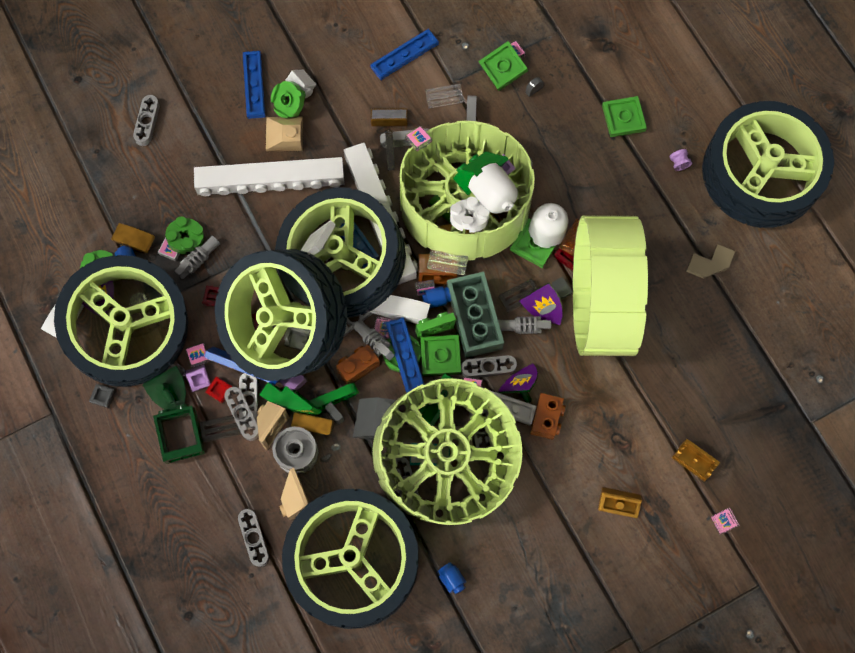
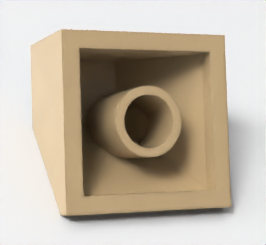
[266,117,303,151]
[257,401,290,450]
[279,468,309,520]

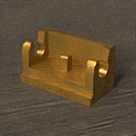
[672,439,720,482]

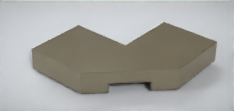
[686,244,735,279]

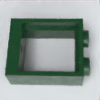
[153,404,206,464]

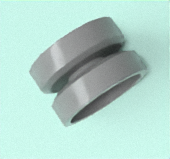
[272,426,319,474]

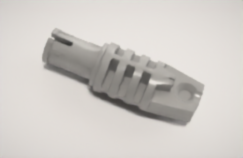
[175,236,220,279]
[498,316,551,334]
[353,320,395,360]

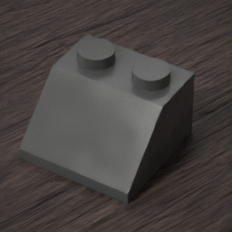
[353,397,396,441]

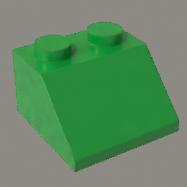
[453,151,509,195]

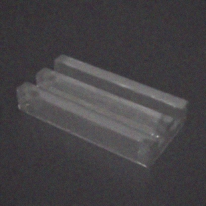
[425,84,464,108]
[427,250,468,275]

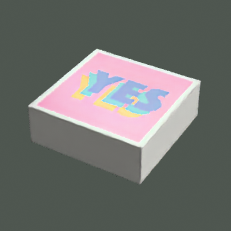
[158,237,179,261]

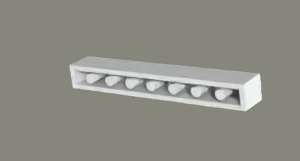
[344,143,418,285]
[194,157,345,197]

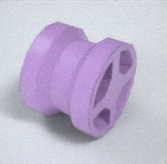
[670,149,692,171]

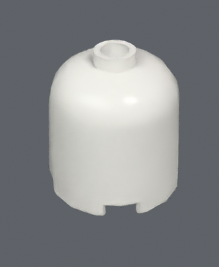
[469,163,518,214]
[529,203,569,248]

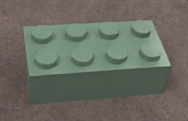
[447,272,504,358]

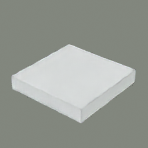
[301,220,336,255]

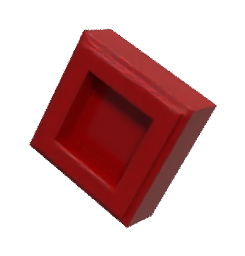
[205,376,232,403]

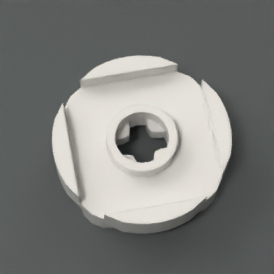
[450,197,489,233]

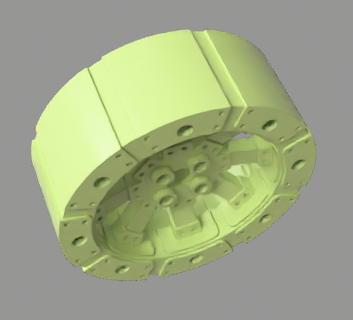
[400,121,535,260]
[573,215,648,356]
[373,378,522,525]

